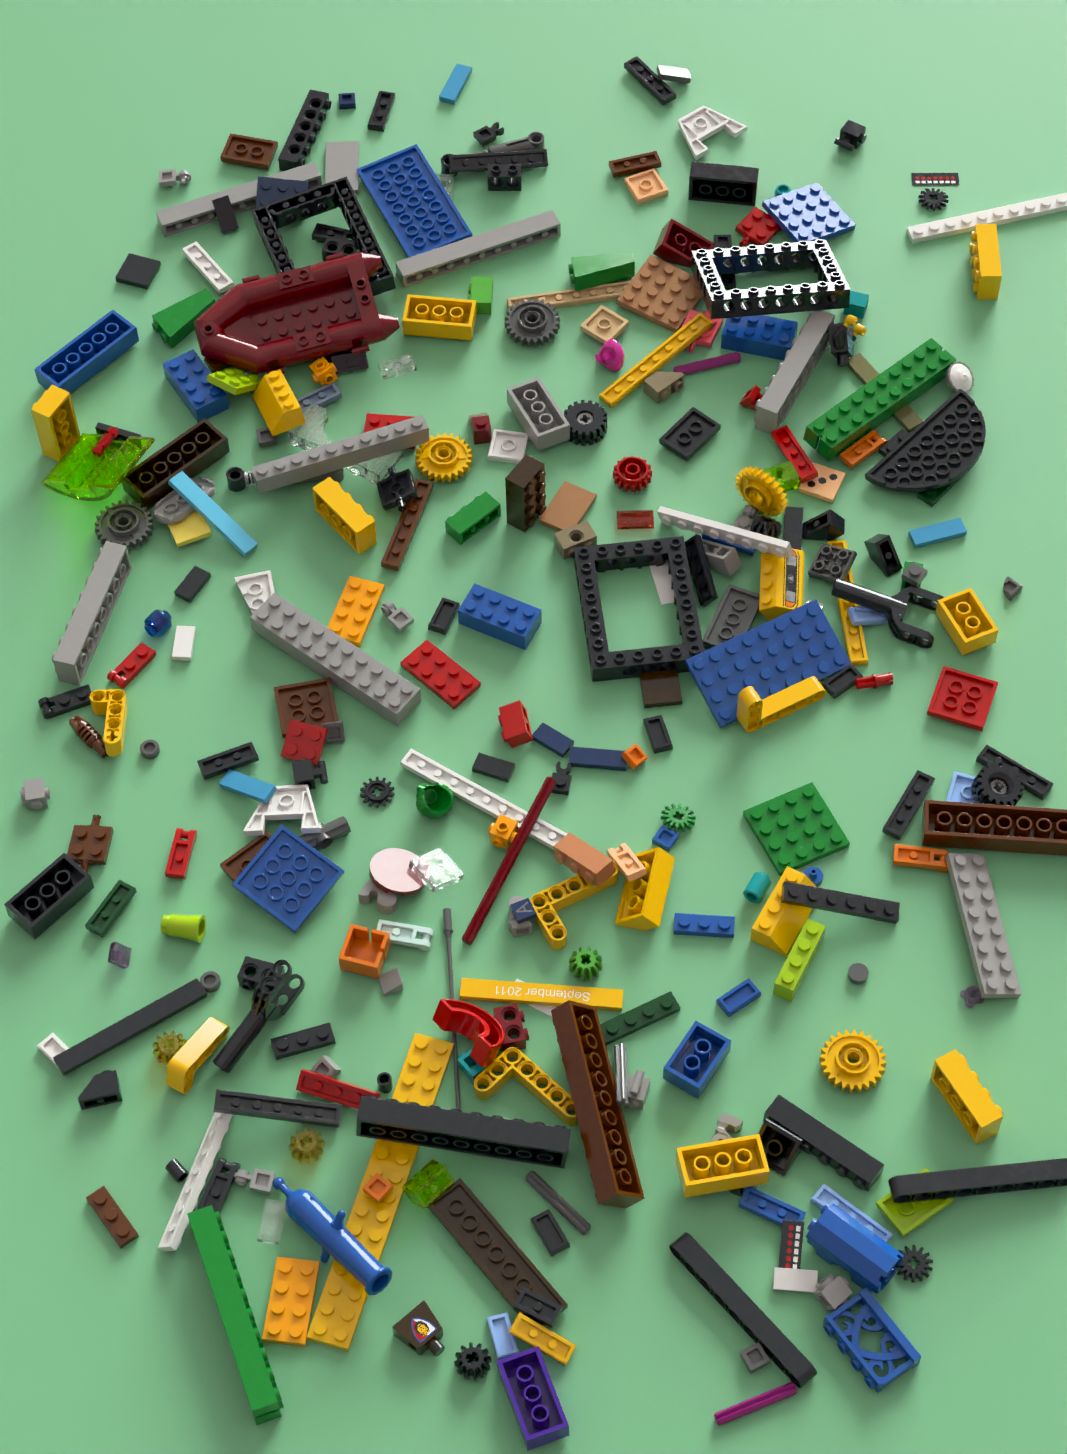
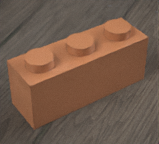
[553,832,615,887]

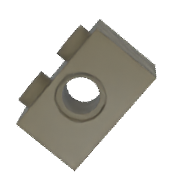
[554,521,597,560]

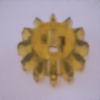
[153,1031,187,1066]
[289,1127,325,1164]

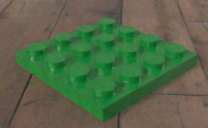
[743,782,850,876]

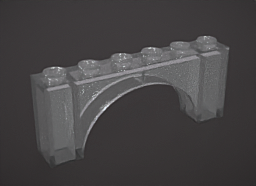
[288,403,403,483]

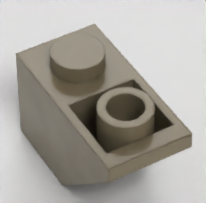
[643,371,684,404]

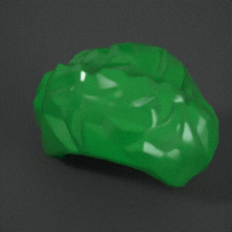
[416,782,454,819]

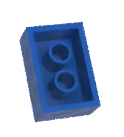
[663,1021,731,1099]

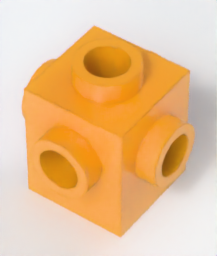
[309,357,338,386]
[488,814,518,850]

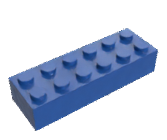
[34,310,139,394]

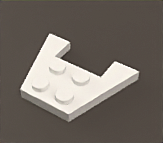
[678,105,747,160]
[243,784,321,836]

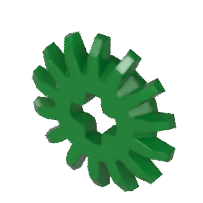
[661,804,696,832]

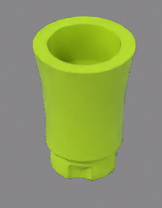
[160,914,206,943]

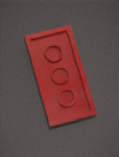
[400,640,481,709]

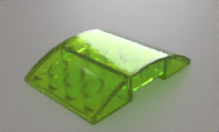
[41,433,155,501]

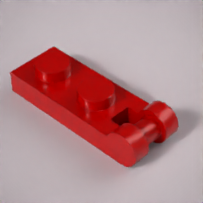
[107,642,156,689]
[165,828,197,879]

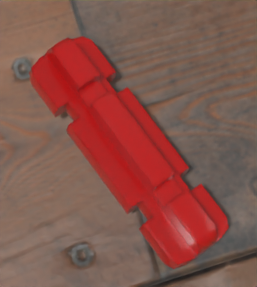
[92,427,119,457]

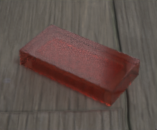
[617,510,654,529]

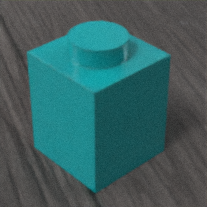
[843,290,869,319]

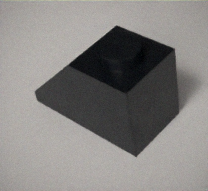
[802,509,845,541]
[864,534,902,576]
[78,1070,123,1110]

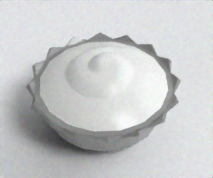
[946,361,974,394]

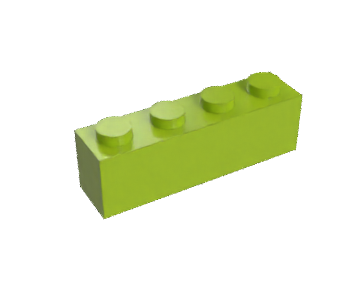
[773,918,826,1002]

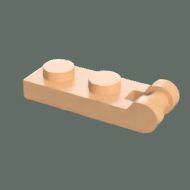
[606,843,647,882]

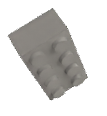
[507,377,570,451]

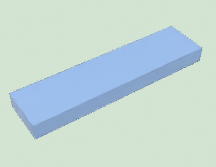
[810,1183,893,1243]

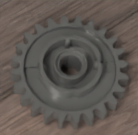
[505,298,560,347]
[95,500,154,551]

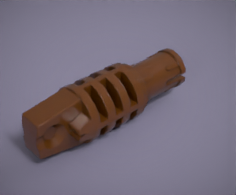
[69,715,108,758]

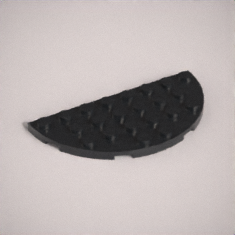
[865,389,986,492]

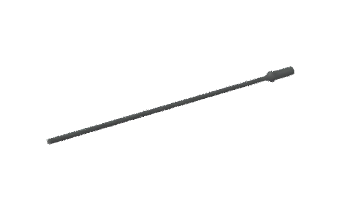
[443,908,461,1110]

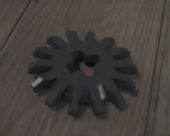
[918,187,949,211]
[360,777,395,808]
[895,1245,933,1283]

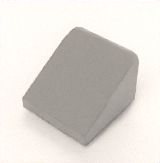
[379,967,403,996]
[310,1056,342,1078]

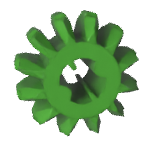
[569,947,603,982]

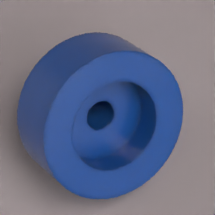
[803,867,823,887]

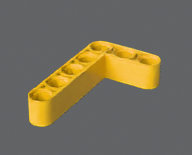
[736,676,826,733]
[530,862,619,950]
[474,1047,578,1126]

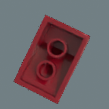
[653,218,714,268]

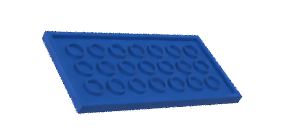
[356,144,472,258]
[684,599,852,728]

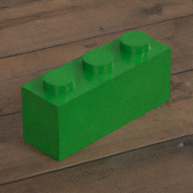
[445,491,501,545]

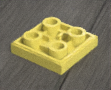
[167,510,212,548]

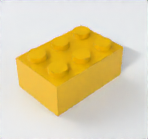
[935,588,998,655]

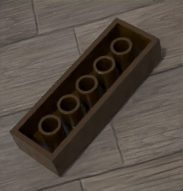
[121,418,230,510]

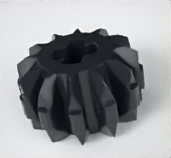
[750,515,782,539]
[454,1342,492,1381]

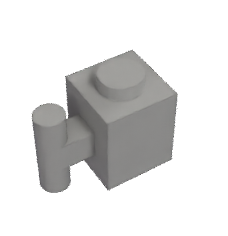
[626,1070,650,1110]

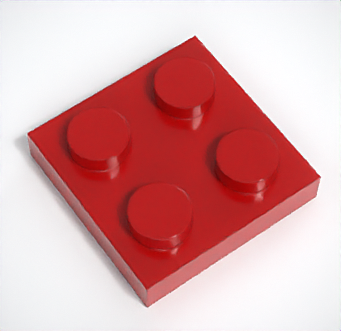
[281,719,328,766]

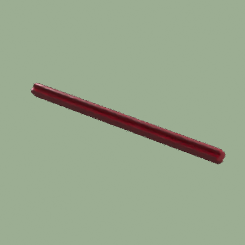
[462,777,556,945]

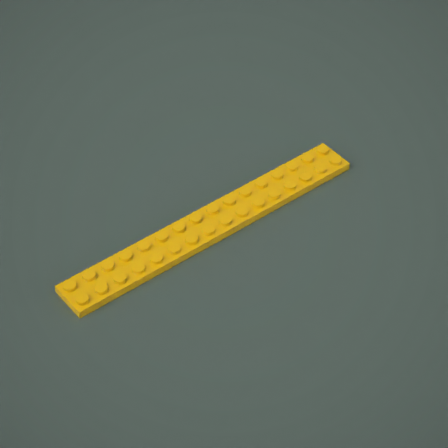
[306,1033,454,1352]

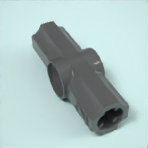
[299,816,351,849]

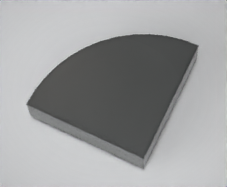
[1003,576,1023,601]

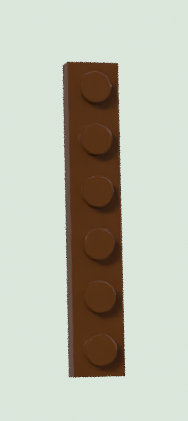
[381,478,434,571]

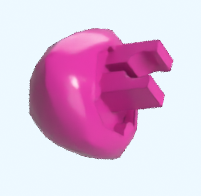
[595,339,625,372]

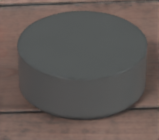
[140,740,160,759]
[848,963,869,984]
[200,971,221,993]

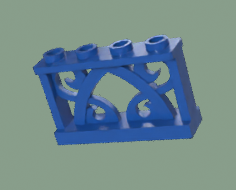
[823,1288,921,1393]

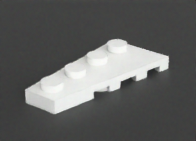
[234,570,275,614]

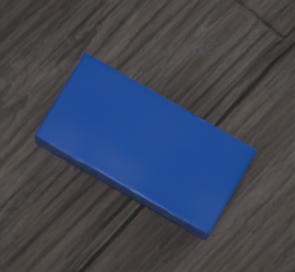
[716,978,761,1017]

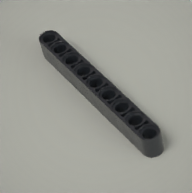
[888,1158,1067,1203]
[669,1232,817,1388]

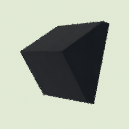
[758,1118,803,1176]

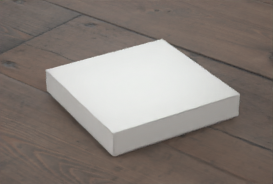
[488,429,529,464]

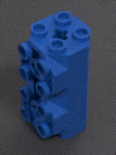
[806,1203,904,1294]

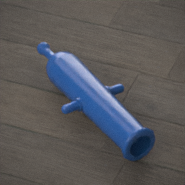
[273,1177,392,1295]

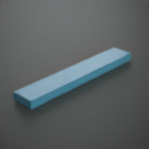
[168,471,258,556]

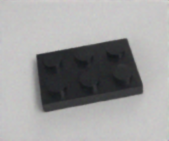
[659,407,721,461]

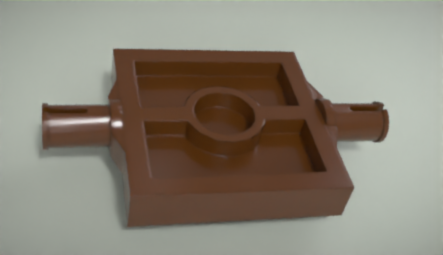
[67,815,114,873]

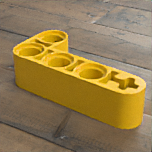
[90,689,128,757]
[166,1017,230,1095]

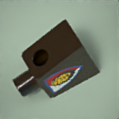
[392,1300,445,1356]

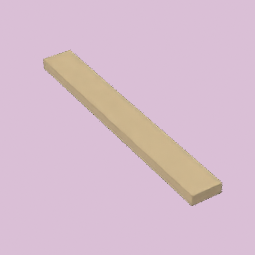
[507,281,631,310]

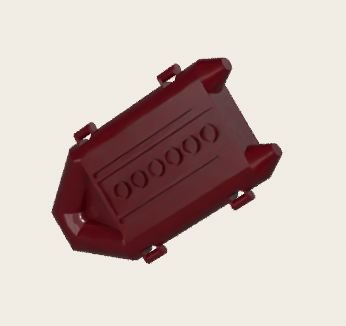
[194,252,400,374]

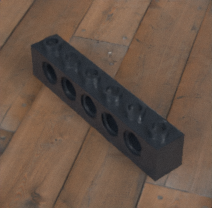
[278,89,332,171]

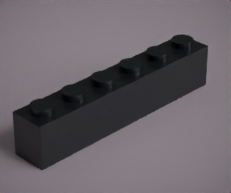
[763,1095,884,1191]

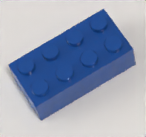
[721,315,798,361]
[163,349,229,422]
[458,583,542,650]

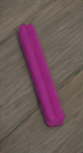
[673,352,741,375]
[714,1382,797,1426]

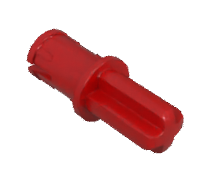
[855,672,894,690]

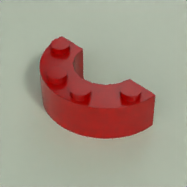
[432,999,504,1068]

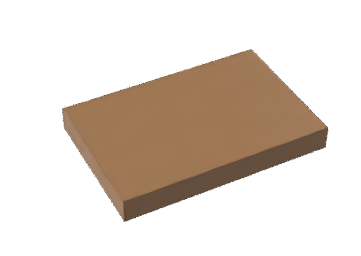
[539,481,597,531]

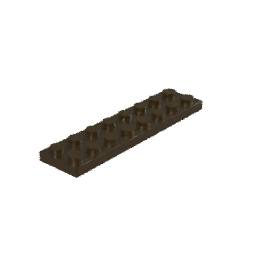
[427,1178,568,1326]

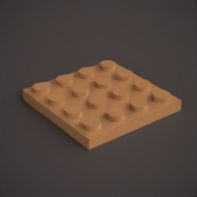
[616,255,702,333]

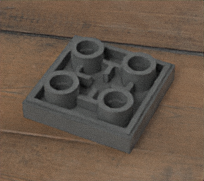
[808,543,857,583]

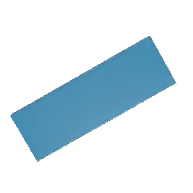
[439,64,472,104]
[908,518,967,548]
[219,769,277,804]

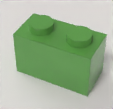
[467,276,493,314]

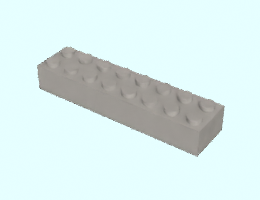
[754,310,835,435]
[52,541,132,686]

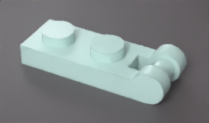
[376,919,434,951]

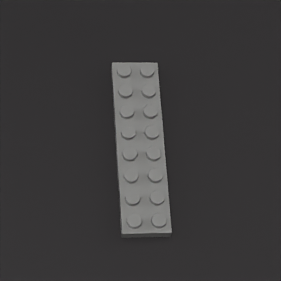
[945,853,1021,998]

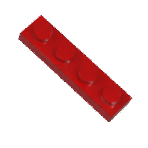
[771,425,818,483]
[296,1069,381,1110]

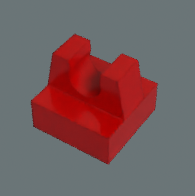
[739,385,762,410]

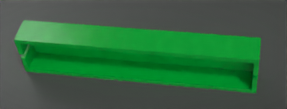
[803,338,957,462]
[187,1205,284,1425]

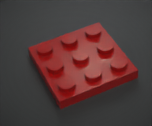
[927,666,998,731]

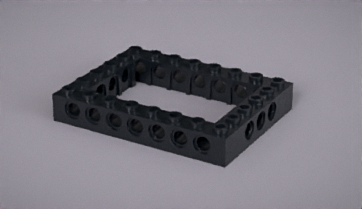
[251,176,396,296]
[691,239,850,319]
[574,536,704,682]

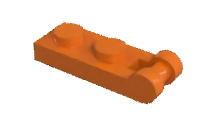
[839,430,887,469]
[893,844,949,872]

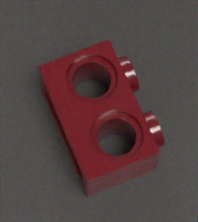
[493,1003,529,1053]

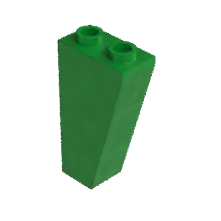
[568,252,635,291]
[152,288,215,348]

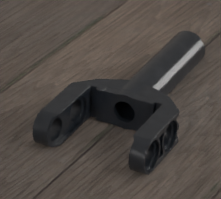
[831,578,944,648]
[213,960,305,1073]

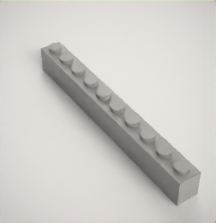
[156,162,322,237]
[395,210,561,288]
[251,415,430,494]

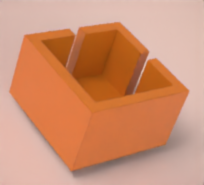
[339,924,391,979]

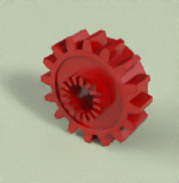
[613,456,652,493]

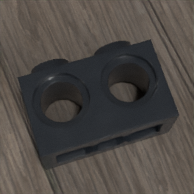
[488,164,522,191]
[322,236,360,261]
[237,956,285,992]

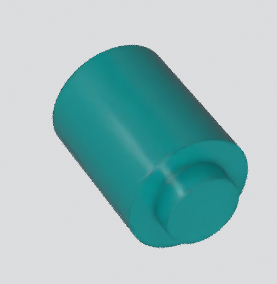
[743,872,772,903]

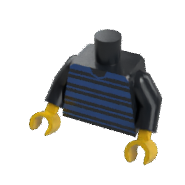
[829,315,867,367]

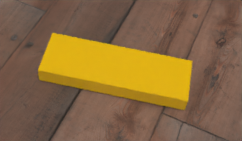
[508,1312,576,1366]

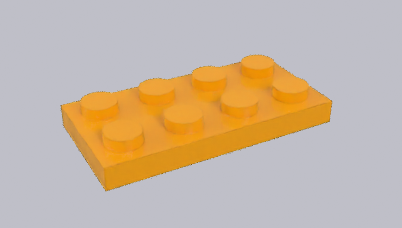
[327,576,385,647]
[262,1256,320,1347]

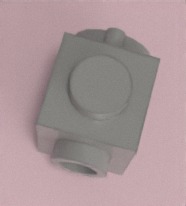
[20,778,51,810]
[813,1273,853,1310]

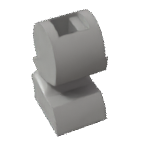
[358,880,398,914]
[508,896,533,937]
[711,1113,743,1142]

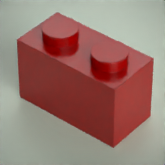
[498,700,533,748]

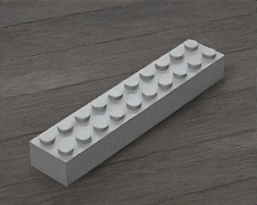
[250,593,421,726]

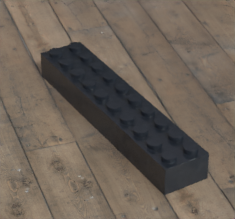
[356,1095,571,1169]

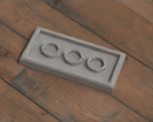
[325,141,359,194]

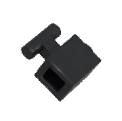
[834,119,867,151]
[292,759,328,790]

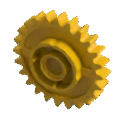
[415,433,473,483]
[735,466,788,517]
[819,1029,887,1094]

